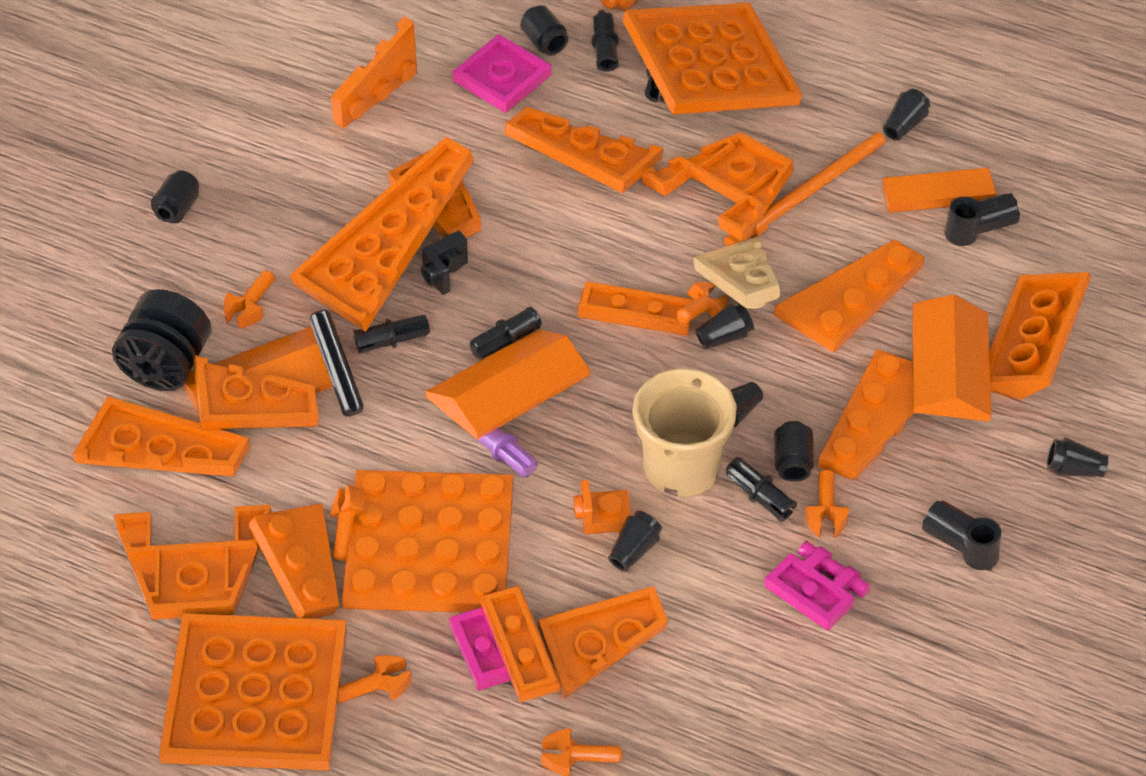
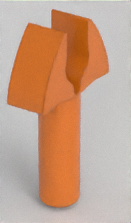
[224,270,275,329]
[677,282,728,323]
[805,470,849,538]
[330,485,364,561]
[338,655,412,703]
[541,728,623,776]

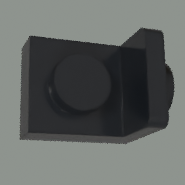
[420,230,468,295]

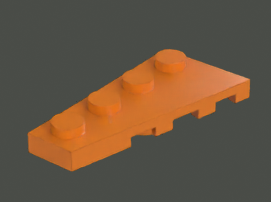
[505,107,663,194]
[774,239,924,353]
[818,349,915,480]
[73,396,250,477]

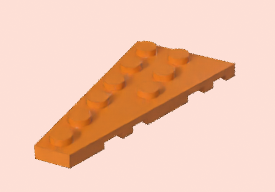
[289,137,474,332]

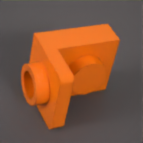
[573,480,631,535]

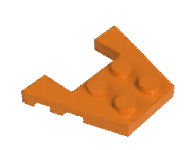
[641,132,794,242]
[114,504,272,620]

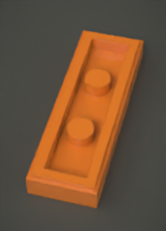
[881,167,997,213]
[578,281,694,336]
[481,585,560,702]

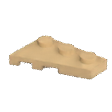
[693,237,780,309]

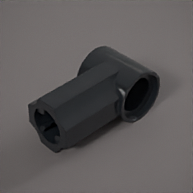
[945,193,1020,246]
[922,500,1001,570]

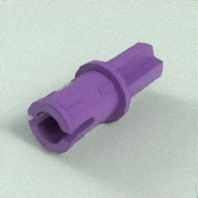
[472,428,538,477]

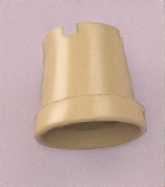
[632,368,737,497]

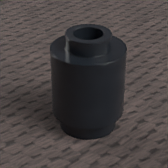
[520,5,568,55]
[151,170,199,223]
[774,421,814,482]

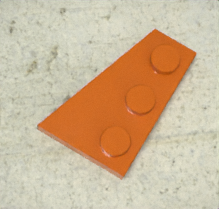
[249,503,340,619]
[538,586,668,698]

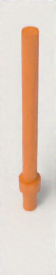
[724,132,886,246]

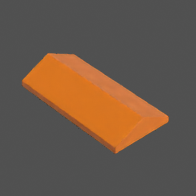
[989,272,1091,400]
[912,294,991,422]
[183,327,333,430]
[425,329,590,440]

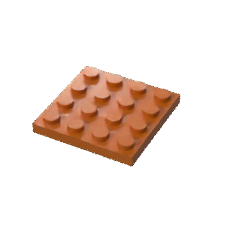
[622,2,803,115]
[342,470,514,613]
[159,613,347,771]

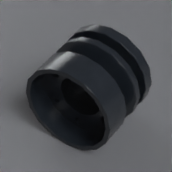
[111,289,212,391]

